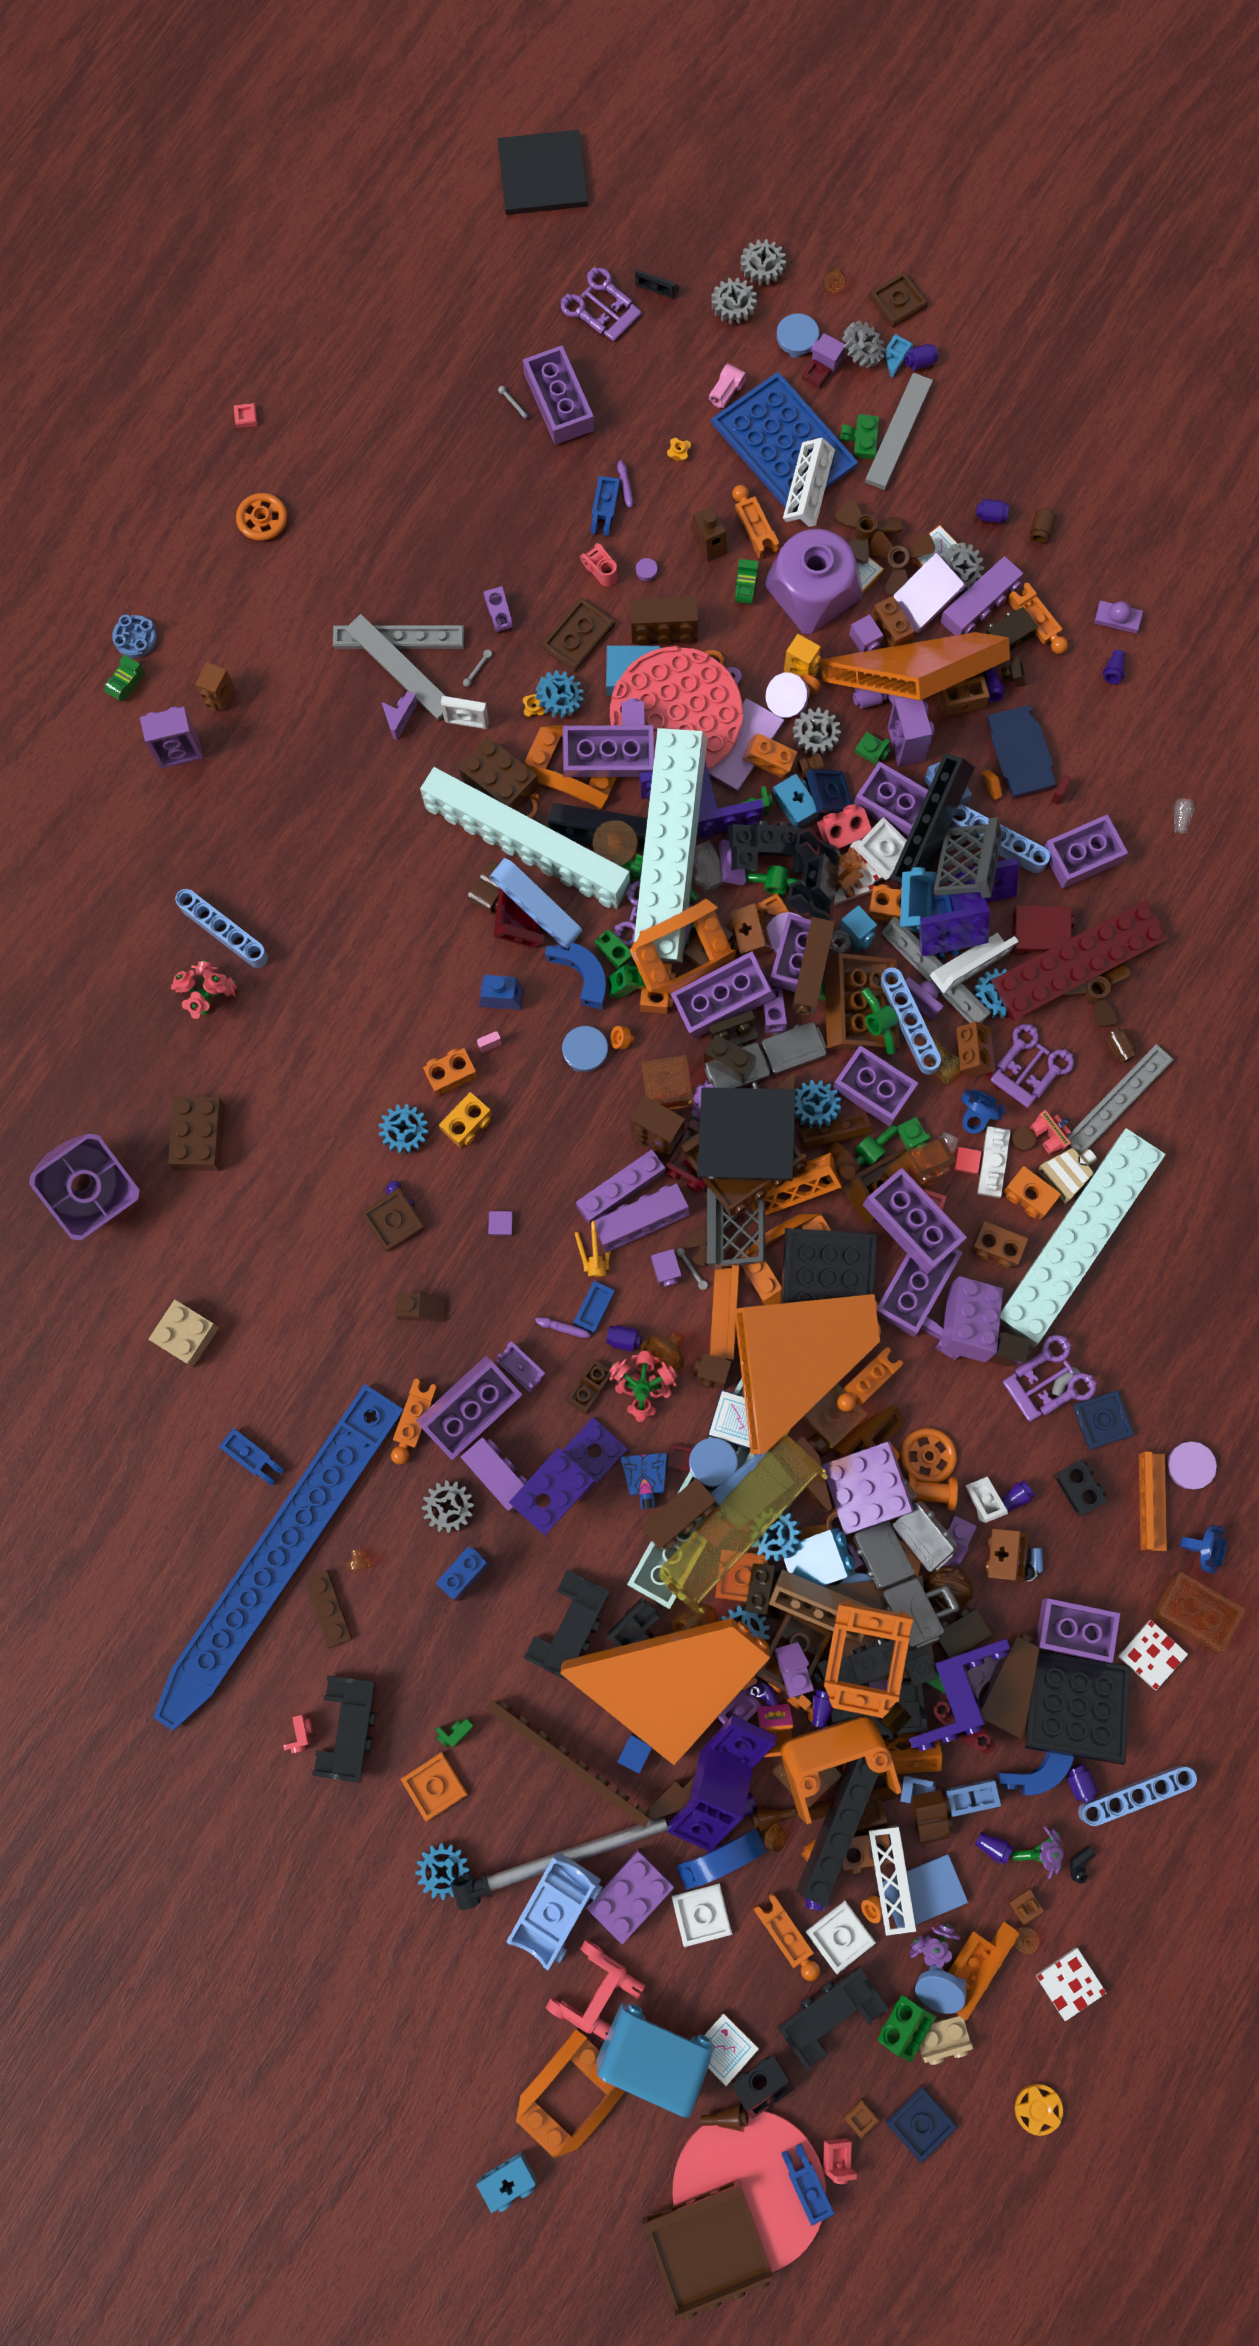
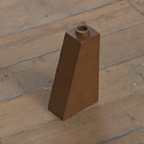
[792,917,835,1015]
[979,1633,1039,1739]

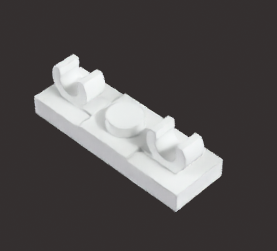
[977,1126,1011,1198]

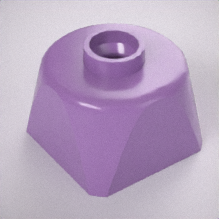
[765,529,863,634]
[29,1134,140,1240]

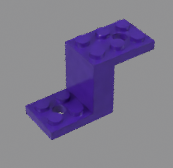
[639,761,764,839]
[919,858,1019,957]
[509,1417,628,1536]
[909,1639,1012,1751]
[667,1715,777,1851]

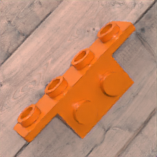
[948,1922,1020,2020]

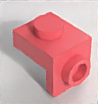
[283,1714,313,1754]
[823,2138,857,2184]

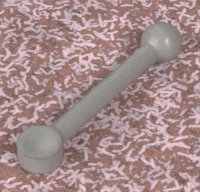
[498,386,529,419]
[463,650,492,687]
[676,1248,708,1290]

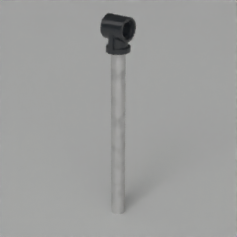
[450,1816,668,1910]

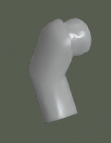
[1051,1367,1081,1396]

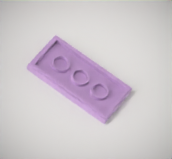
[708,698,784,793]

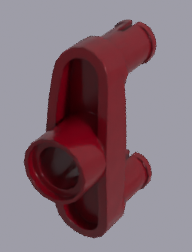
[934,1702,995,1754]

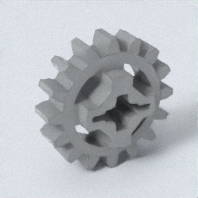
[740,239,786,285]
[711,278,757,324]
[842,321,885,368]
[941,543,984,592]
[792,707,841,756]
[422,1480,475,1533]

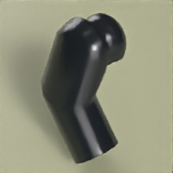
[1070,1845,1096,1884]

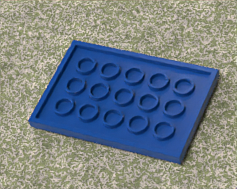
[711,372,858,513]

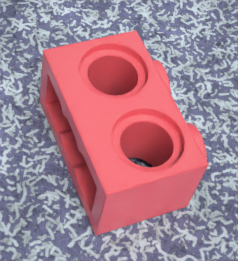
[817,804,871,849]

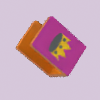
[757,1704,793,1757]

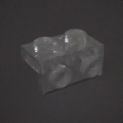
[693,840,726,892]

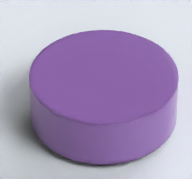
[636,558,657,582]

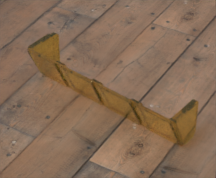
[659,1436,828,1615]

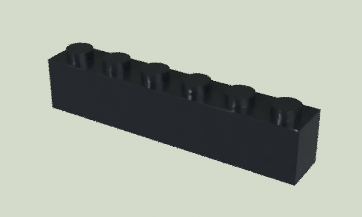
[890,753,975,886]
[548,803,648,853]
[796,1757,879,1907]

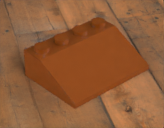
[824,953,900,1050]

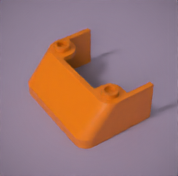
[781,1716,902,1824]

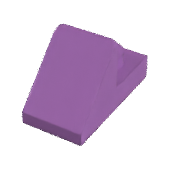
[382,691,418,740]
[944,1516,977,1566]
[774,1642,814,1698]
[718,1688,761,1725]

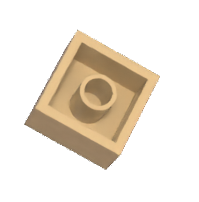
[148,1299,219,1367]

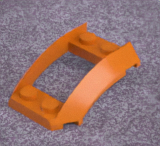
[523,725,616,810]
[630,899,737,994]
[734,1214,832,1305]
[824,1600,913,1718]
[516,2029,626,2158]

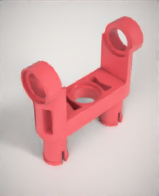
[545,1940,645,2040]

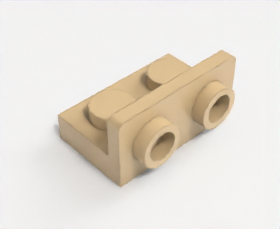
[919,2015,973,2065]

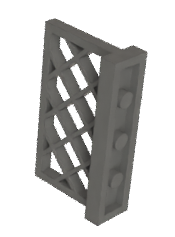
[934,817,1002,898]
[707,1187,765,1270]

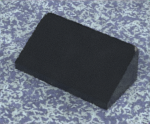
[635,269,679,299]

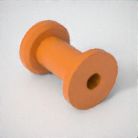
[906,1474,958,1511]

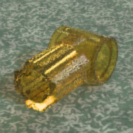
[923,1037,962,1084]

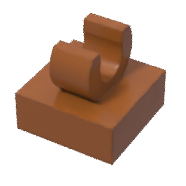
[836,868,862,896]
[1008,1888,1044,1925]

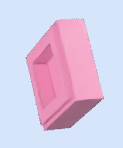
[477,1031,502,1054]

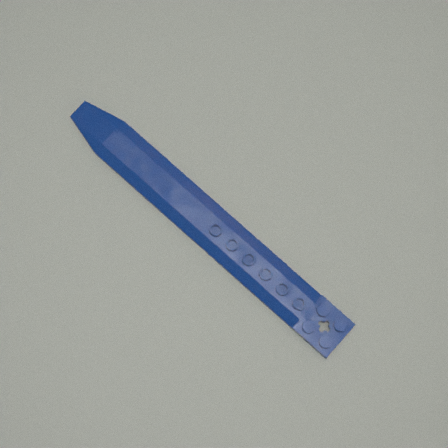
[153,1384,404,1731]

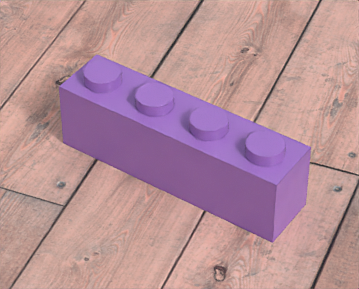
[941,556,1023,636]
[576,1150,665,1226]
[594,1184,690,1254]

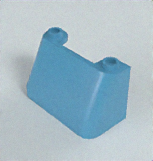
[596,2003,714,2118]

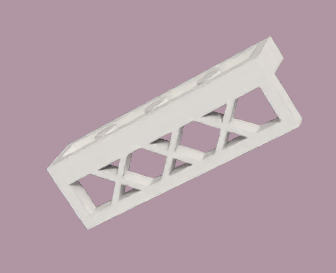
[783,437,835,527]
[930,933,1019,994]
[869,1825,916,1935]

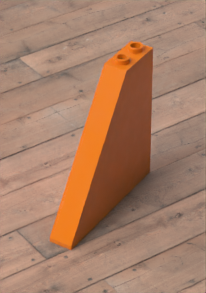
[820,632,1010,700]
[734,1294,881,1454]
[560,1618,770,1765]

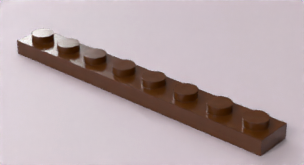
[486,1700,652,1829]

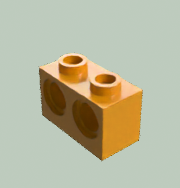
[784,634,821,677]
[439,1092,492,1148]

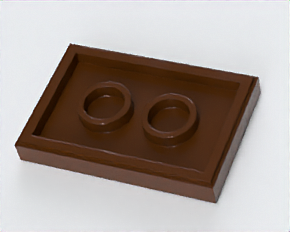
[540,597,615,672]

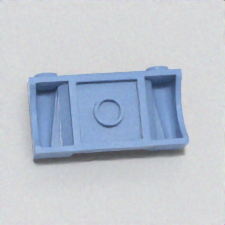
[507,1852,603,1970]

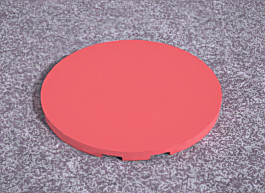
[610,646,743,771]
[673,2108,826,2272]

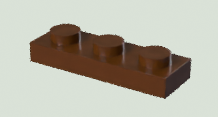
[799,1112,872,1149]
[304,1570,352,1648]

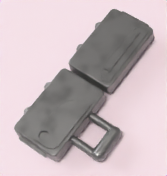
[704,1022,827,1089]
[889,1476,958,1572]
[853,1521,959,1650]

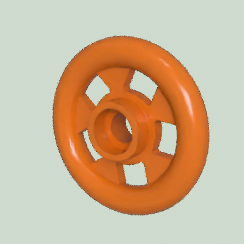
[236,493,287,541]
[900,1428,957,1483]

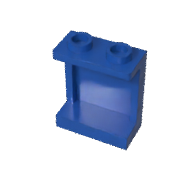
[436,1547,491,1601]

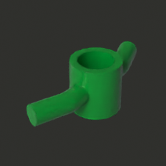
[745,866,799,895]
[861,987,898,1054]
[854,1125,898,1167]

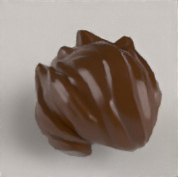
[924,1563,974,1611]

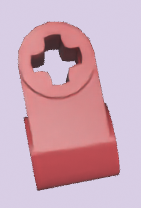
[580,543,618,587]

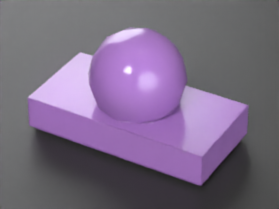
[1094,601,1143,634]
[719,839,746,886]
[905,977,944,1021]

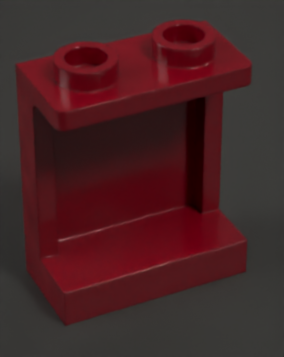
[493,886,549,949]
[1013,905,1075,956]
[664,1118,707,1193]

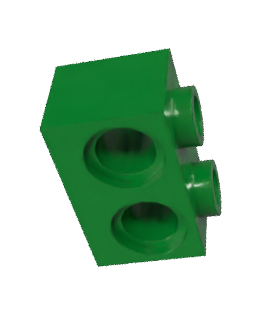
[877,1995,936,2063]

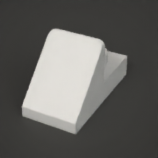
[966,1477,1008,1523]

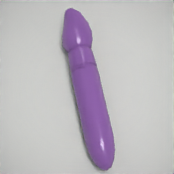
[617,460,633,508]
[535,1317,591,1338]

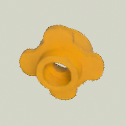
[667,438,691,461]
[523,694,545,717]

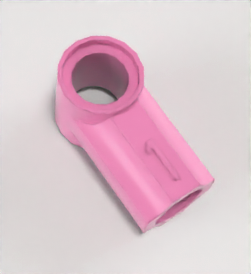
[709,363,747,408]

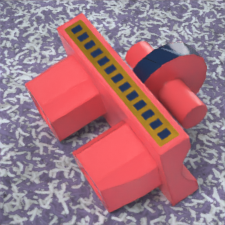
[1030,1110,1071,1155]

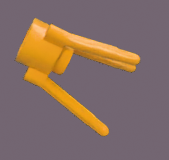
[575,1221,611,1277]

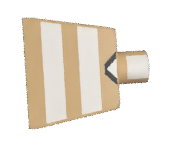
[1037,1148,1097,1204]

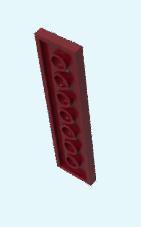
[991,899,1168,1021]

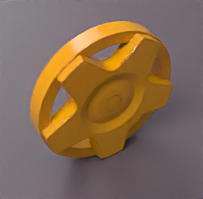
[1015,2083,1063,2136]

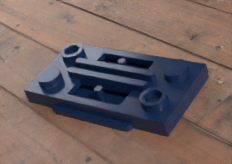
[986,705,1056,799]

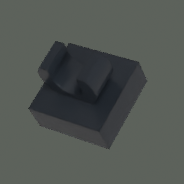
[810,1658,828,1684]

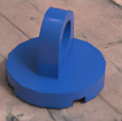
[961,1089,1006,1134]
[1179,1524,1226,1574]

